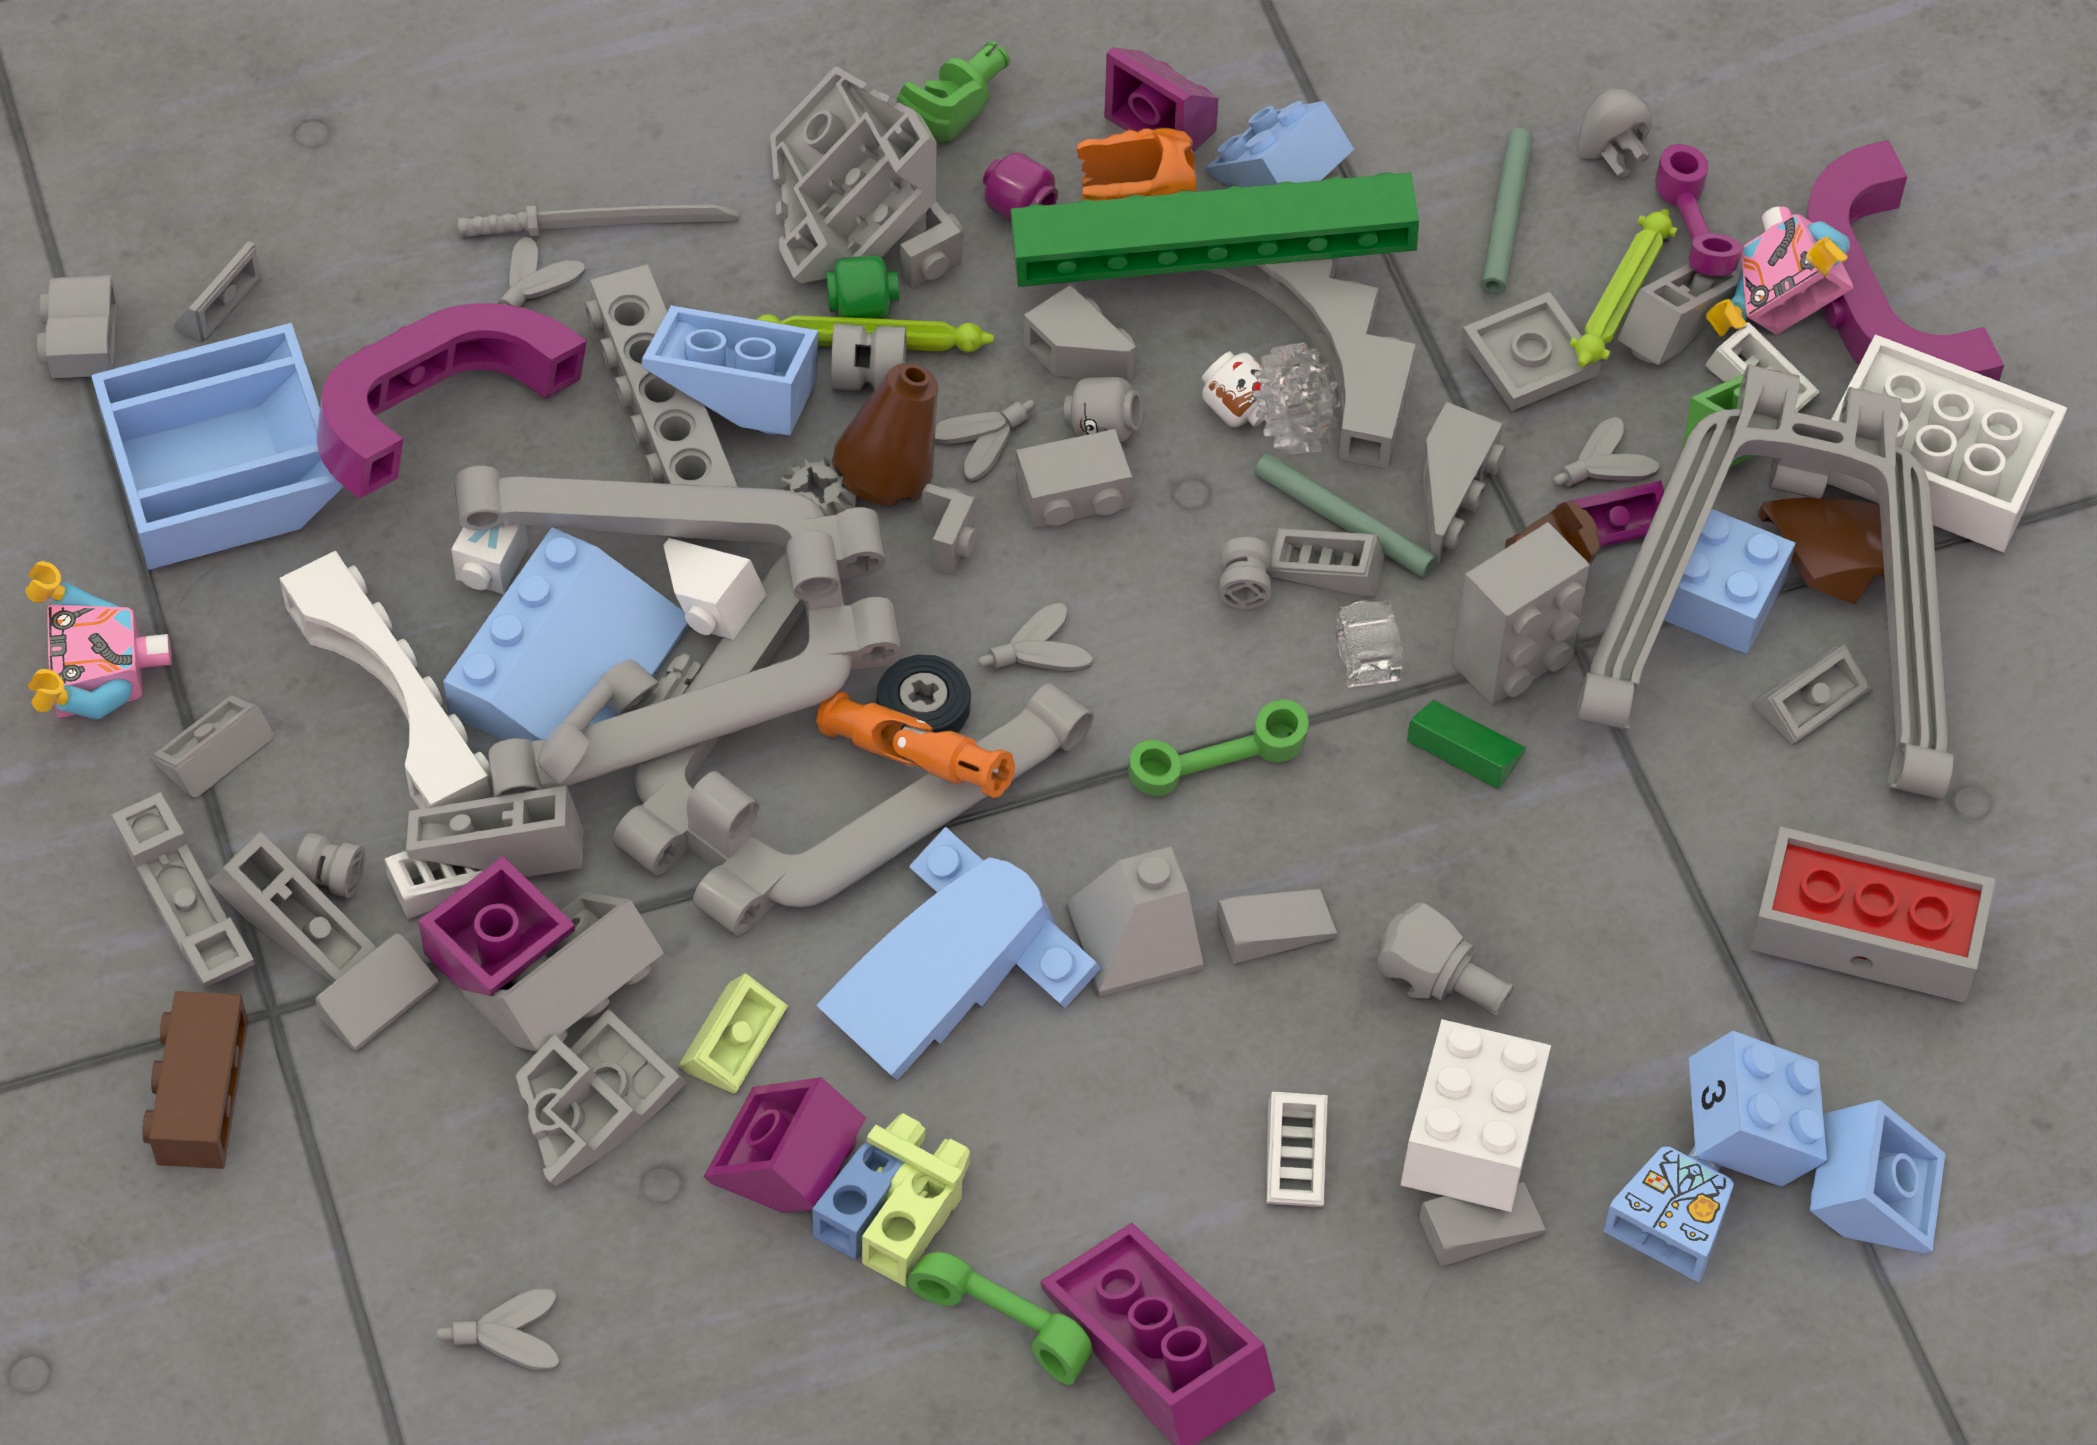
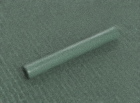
[1481,128,1533,294]
[1255,453,1437,578]

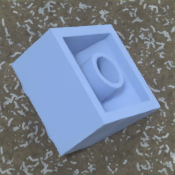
[1810,1100,1946,1253]

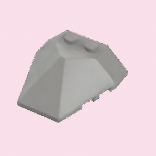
[770,66,937,283]

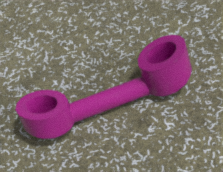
[1655,144,1742,277]

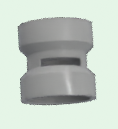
[1219,537,1271,609]
[294,832,365,898]

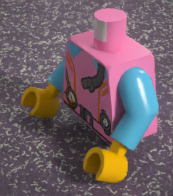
[1706,206,1853,337]
[25,561,172,720]

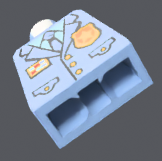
[1603,1145,1734,1283]

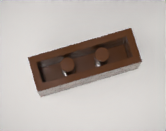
[142,991,248,1169]

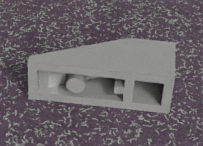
[1617,263,1740,365]
[406,785,584,877]
[208,831,377,983]

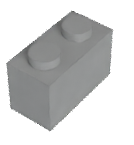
[1016,429,1132,528]

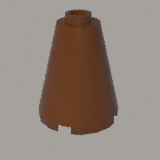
[832,364,938,506]

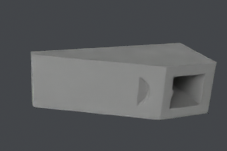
[1422,402,1506,566]

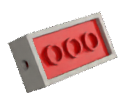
[1750,826,1996,1003]

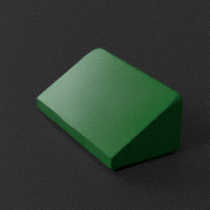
[1407,700,1526,789]

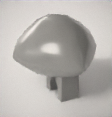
[1578,88,1652,178]

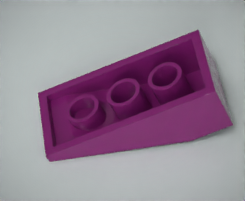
[1040,1222,1276,1445]

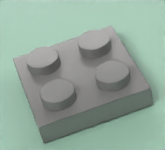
[1461,292,1601,411]

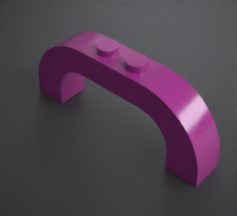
[1805,140,2004,381]
[317,303,587,499]

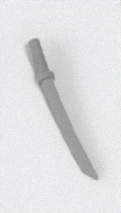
[458,204,739,238]

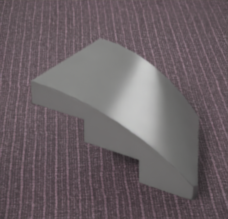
[515,1009,687,1186]

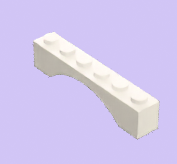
[279,551,492,809]

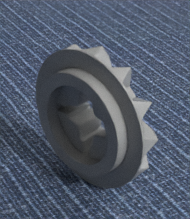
[776,456,858,516]

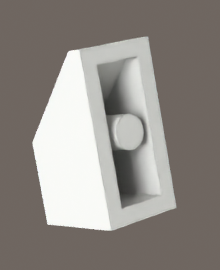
[663,538,767,640]

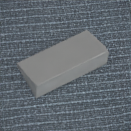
[174,241,261,343]
[1752,644,1872,744]
[151,695,274,798]
[315,933,439,1052]

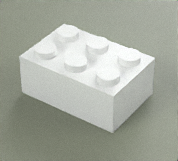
[1401,1019,1551,1212]

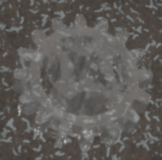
[1253,343,1340,456]

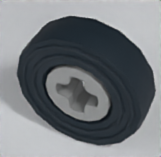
[876,654,971,733]

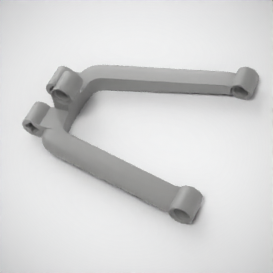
[1576,364,1953,800]
[454,466,902,797]
[613,548,1094,936]

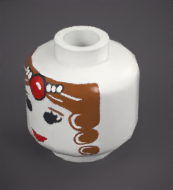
[1202,351,1277,427]

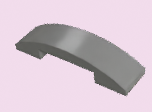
[111,792,255,988]

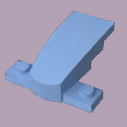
[816,827,1102,1081]

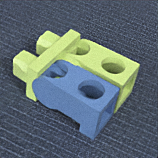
[812,1113,970,1287]

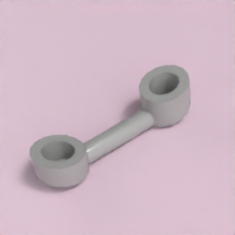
[538,659,660,784]

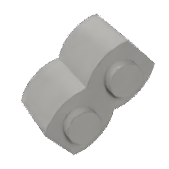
[37,275,117,378]

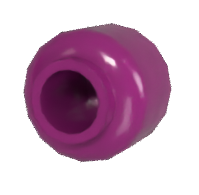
[983,152,1058,221]

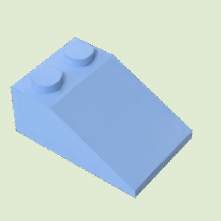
[642,305,818,436]

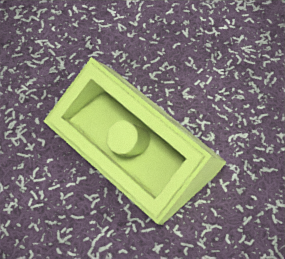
[678,973,788,1094]

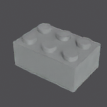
[1452,522,1590,706]

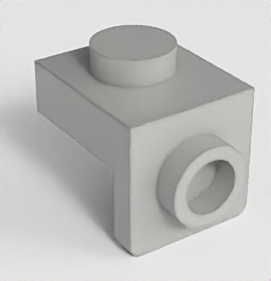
[900,201,964,288]
[922,484,977,575]

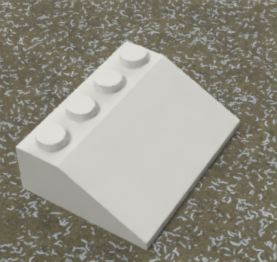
[1827,334,2067,553]

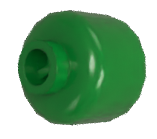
[826,255,899,319]

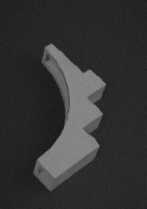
[1204,258,1416,469]

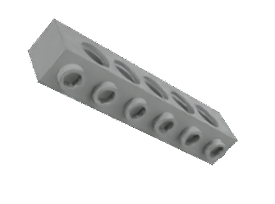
[585,264,738,542]

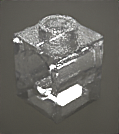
[1335,600,1403,688]

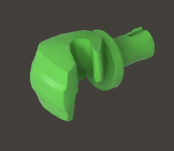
[897,41,1010,143]

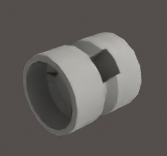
[831,324,907,391]

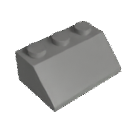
[460,892,664,1052]

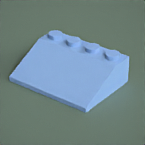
[443,527,690,741]

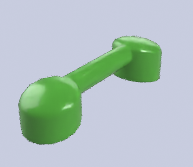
[1128,699,1309,796]
[907,1252,1093,1385]

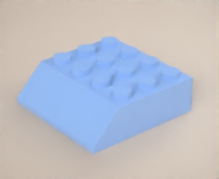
[91,323,344,570]

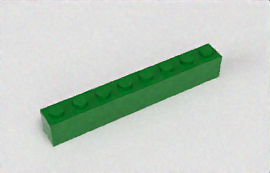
[1011,172,1419,287]

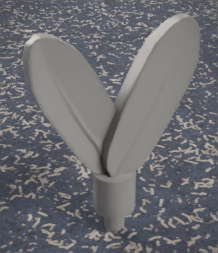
[498,237,585,307]
[935,400,1035,481]
[1553,417,1659,486]
[978,603,1093,672]
[436,1288,559,1371]

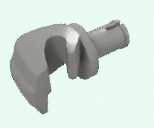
[1377,902,1514,1016]

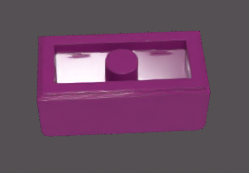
[1556,480,1664,547]

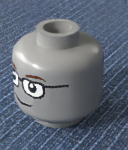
[1064,377,1142,443]

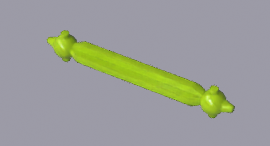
[1569,209,1678,368]
[756,314,994,353]

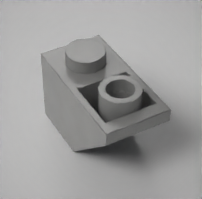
[1024,285,1136,381]

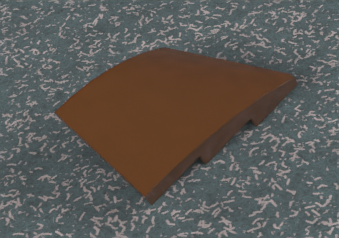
[1758,497,1885,605]

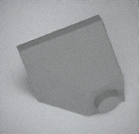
[1066,846,1204,997]

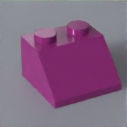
[1104,47,1219,153]
[418,856,575,996]
[703,1077,866,1213]

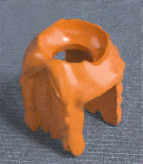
[1077,128,1197,201]

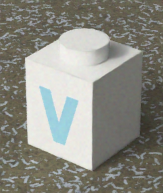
[451,522,529,594]

